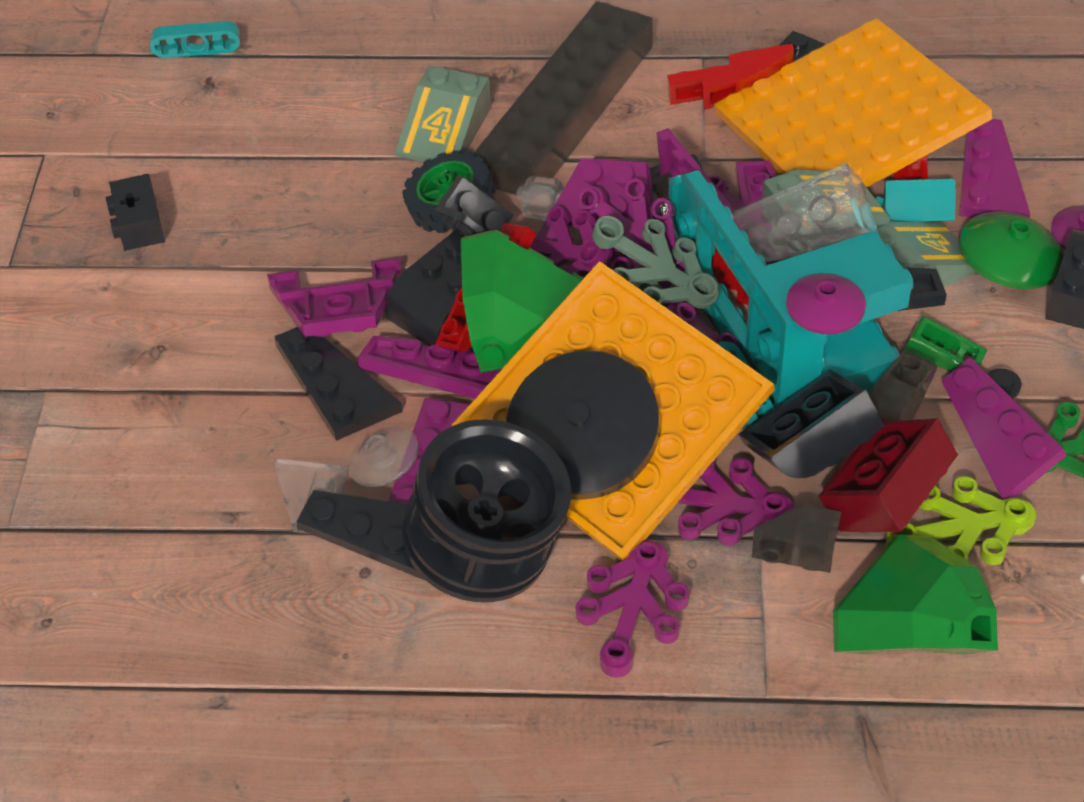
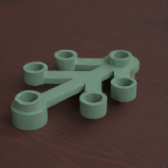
[592,216,719,309]

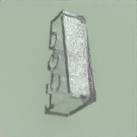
[731,163,880,262]

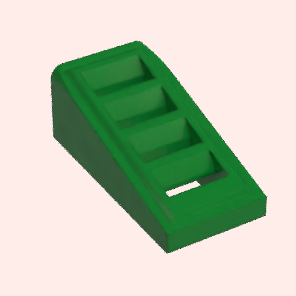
[901,315,987,372]

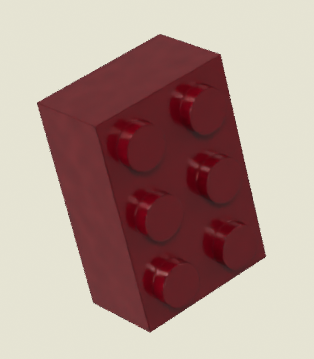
[818,418,958,533]

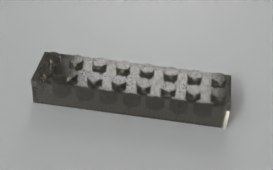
[474,1,653,202]

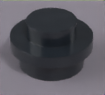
[987,369,1022,399]

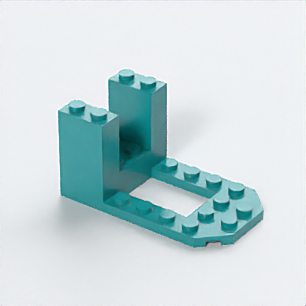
[669,170,913,407]

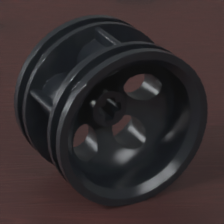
[402,419,571,603]

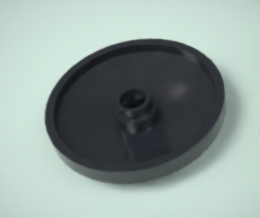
[506,351,661,500]

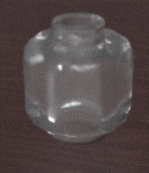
[516,175,564,221]

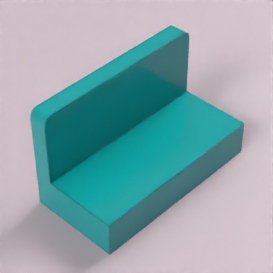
[883,178,956,222]

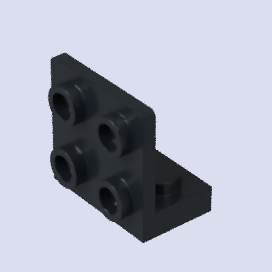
[435,175,514,236]

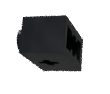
[105,173,165,251]

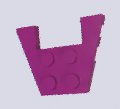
[536,158,657,261]
[267,257,404,337]

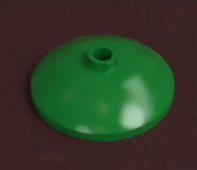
[959,211,1064,289]

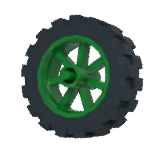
[402,150,496,233]

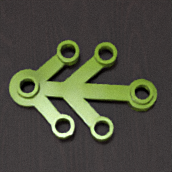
[886,476,1036,565]

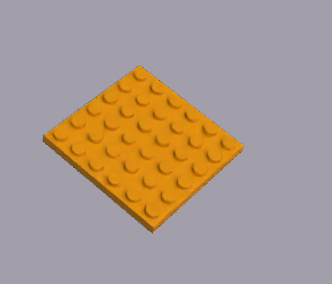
[714,18,992,188]
[452,261,775,561]

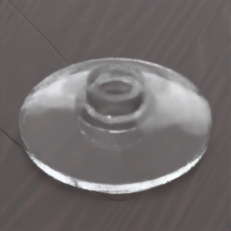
[348,426,419,488]

